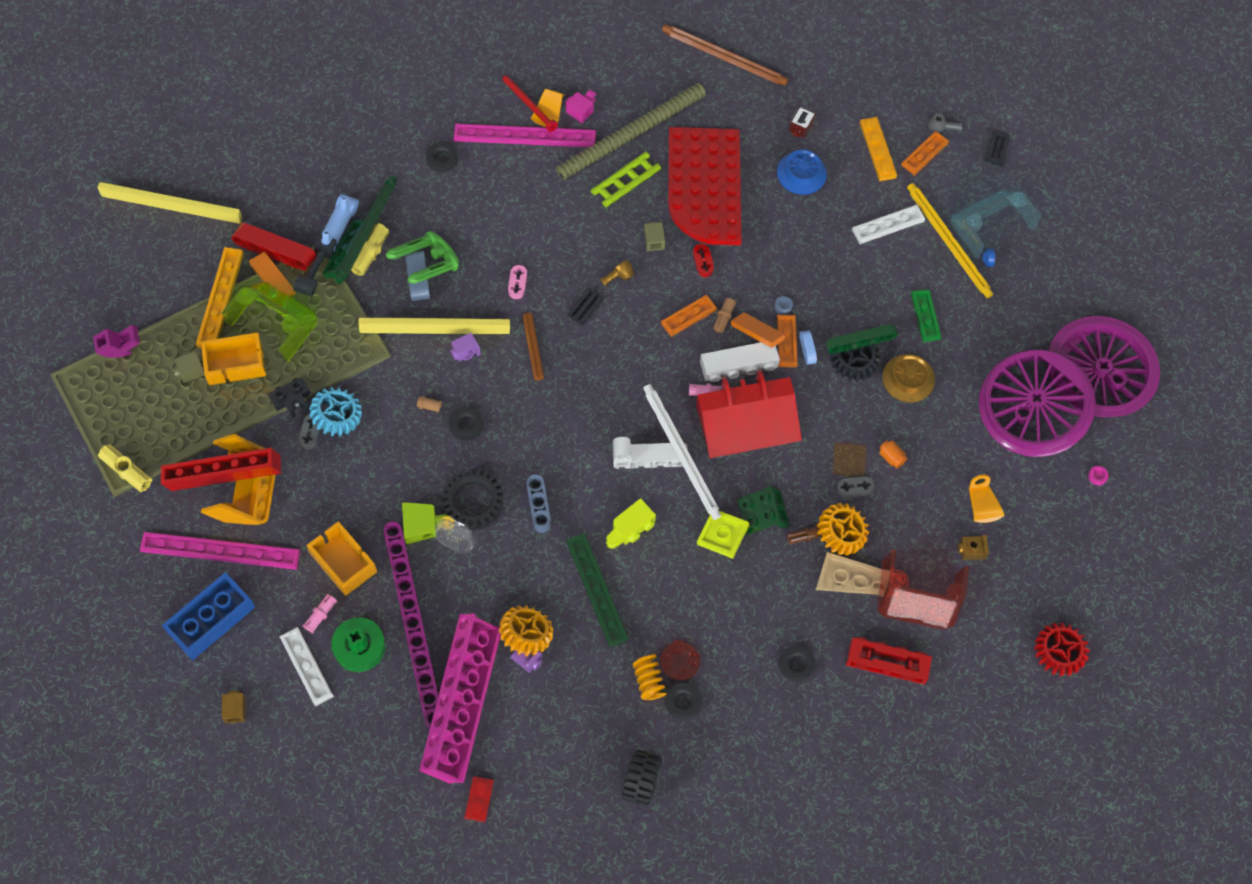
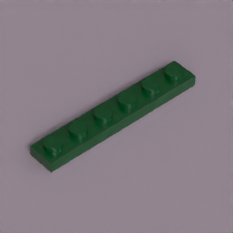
[566,534,628,648]

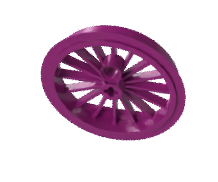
[1047,316,1160,417]
[979,350,1095,457]

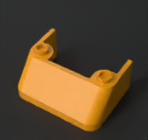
[201,434,276,525]

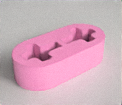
[508,265,527,299]

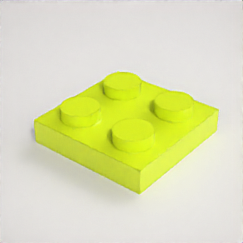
[697,511,749,559]

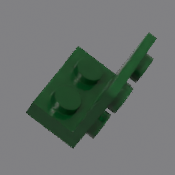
[737,486,790,535]

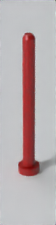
[502,75,558,132]

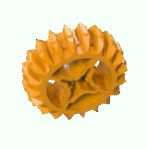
[817,503,869,556]
[499,605,554,657]

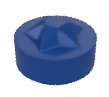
[982,248,995,267]

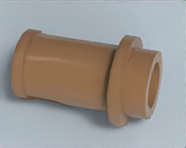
[417,395,442,413]

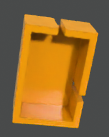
[201,333,266,385]
[306,521,377,596]

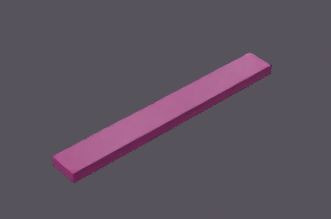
[454,124,596,147]
[140,532,301,570]

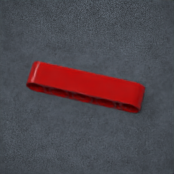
[231,223,317,271]

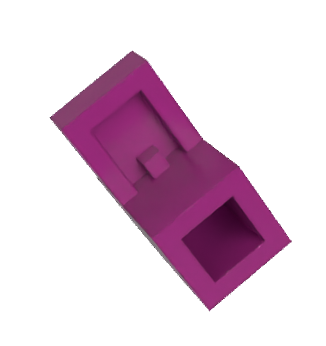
[93,325,140,358]

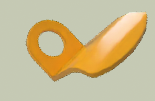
[531,89,565,126]
[969,474,1004,523]

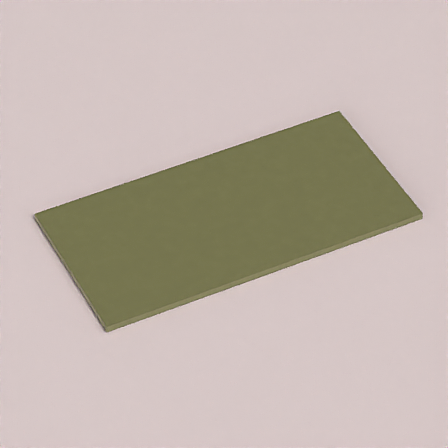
[50,246,391,497]

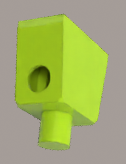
[402,503,447,544]

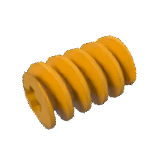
[633,654,666,700]

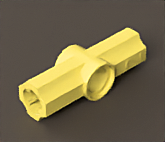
[351,223,389,276]
[98,444,152,493]

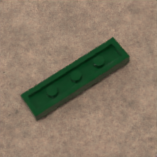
[322,220,365,279]

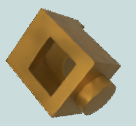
[957,535,989,560]

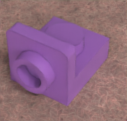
[511,651,543,673]

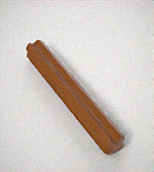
[523,312,544,381]

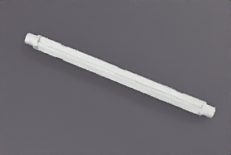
[643,384,721,520]

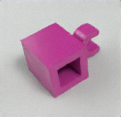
[566,90,596,124]

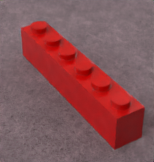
[161,448,281,491]

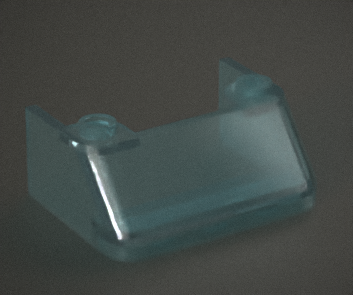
[949,189,1042,260]

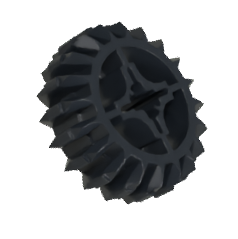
[830,334,881,382]

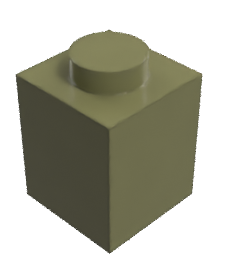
[644,222,665,251]
[173,351,205,383]

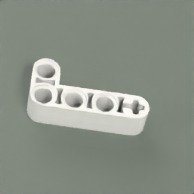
[613,437,688,469]

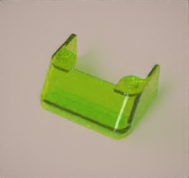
[221,282,318,362]

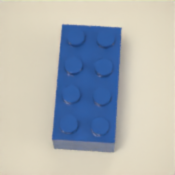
[162,572,255,661]

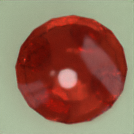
[660,640,701,680]

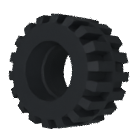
[622,749,662,807]

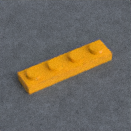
[860,117,897,181]

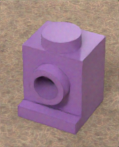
[450,333,481,361]

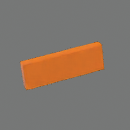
[901,131,949,176]
[249,252,296,303]
[661,295,717,337]
[731,312,785,348]
[777,315,798,367]

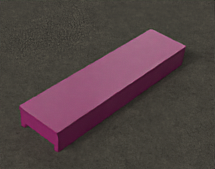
[419,613,501,784]

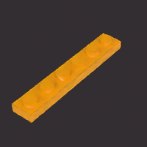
[196,247,244,348]

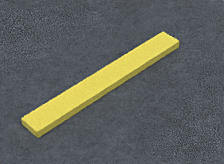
[97,182,242,224]
[359,318,510,334]

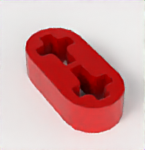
[693,244,714,277]

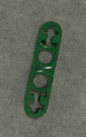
[825,324,898,354]

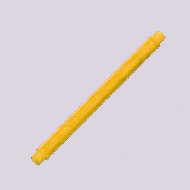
[907,183,993,299]

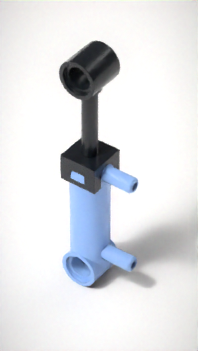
[293,194,359,297]

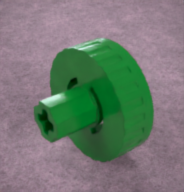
[331,617,386,672]

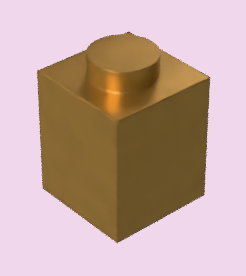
[222,691,246,724]

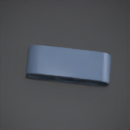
[406,251,430,301]
[527,475,551,533]

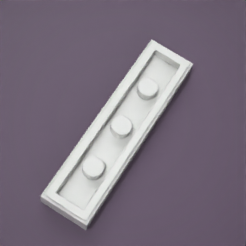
[852,205,925,244]
[279,627,334,706]

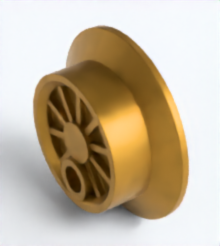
[882,354,935,403]

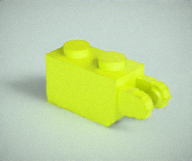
[606,498,656,549]

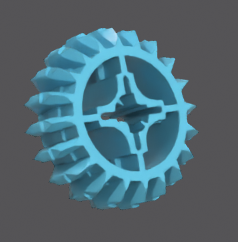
[309,386,362,437]

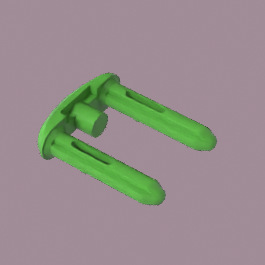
[386,231,459,284]

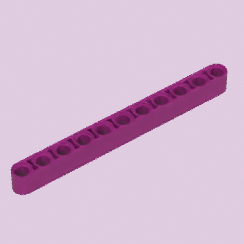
[384,522,439,729]

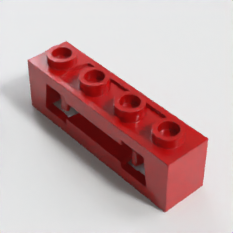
[846,637,932,685]

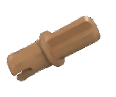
[713,298,736,333]

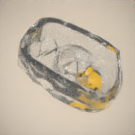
[436,516,477,554]

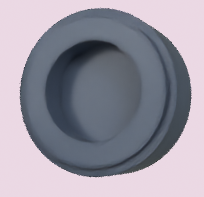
[774,296,793,315]

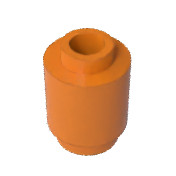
[879,440,908,469]

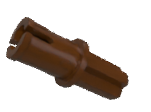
[786,526,822,544]

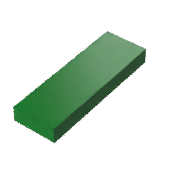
[911,289,942,342]

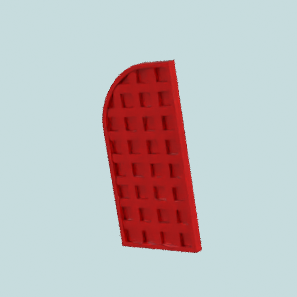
[668,127,742,246]

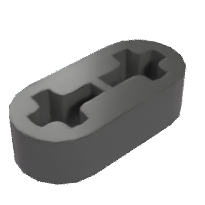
[299,414,321,449]
[837,477,874,498]

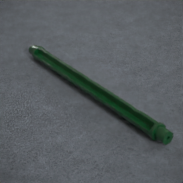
[335,175,397,284]

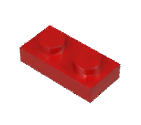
[465,776,494,822]

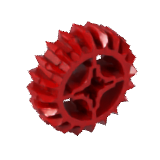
[1034,622,1090,677]

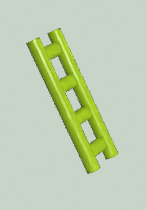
[591,152,661,208]

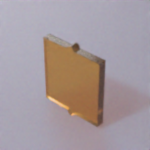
[833,443,866,478]

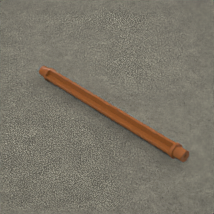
[662,24,788,86]

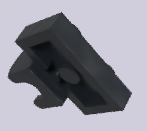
[268,377,311,418]

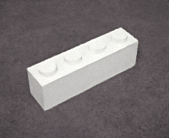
[700,342,780,382]

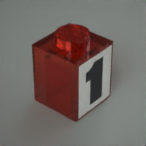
[789,107,816,138]

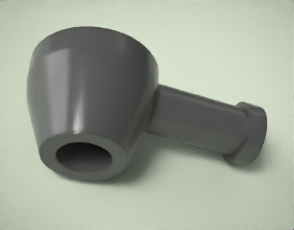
[928,114,962,133]

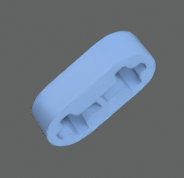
[799,330,817,365]

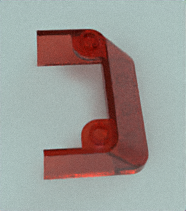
[878,550,969,630]

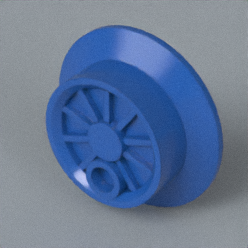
[777,150,827,195]

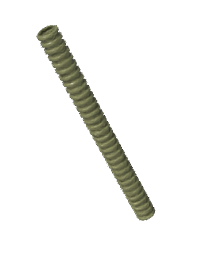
[556,83,706,180]

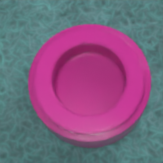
[1088,466,1109,485]

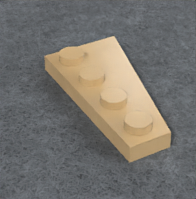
[816,552,903,596]

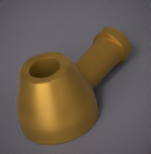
[600,260,634,286]

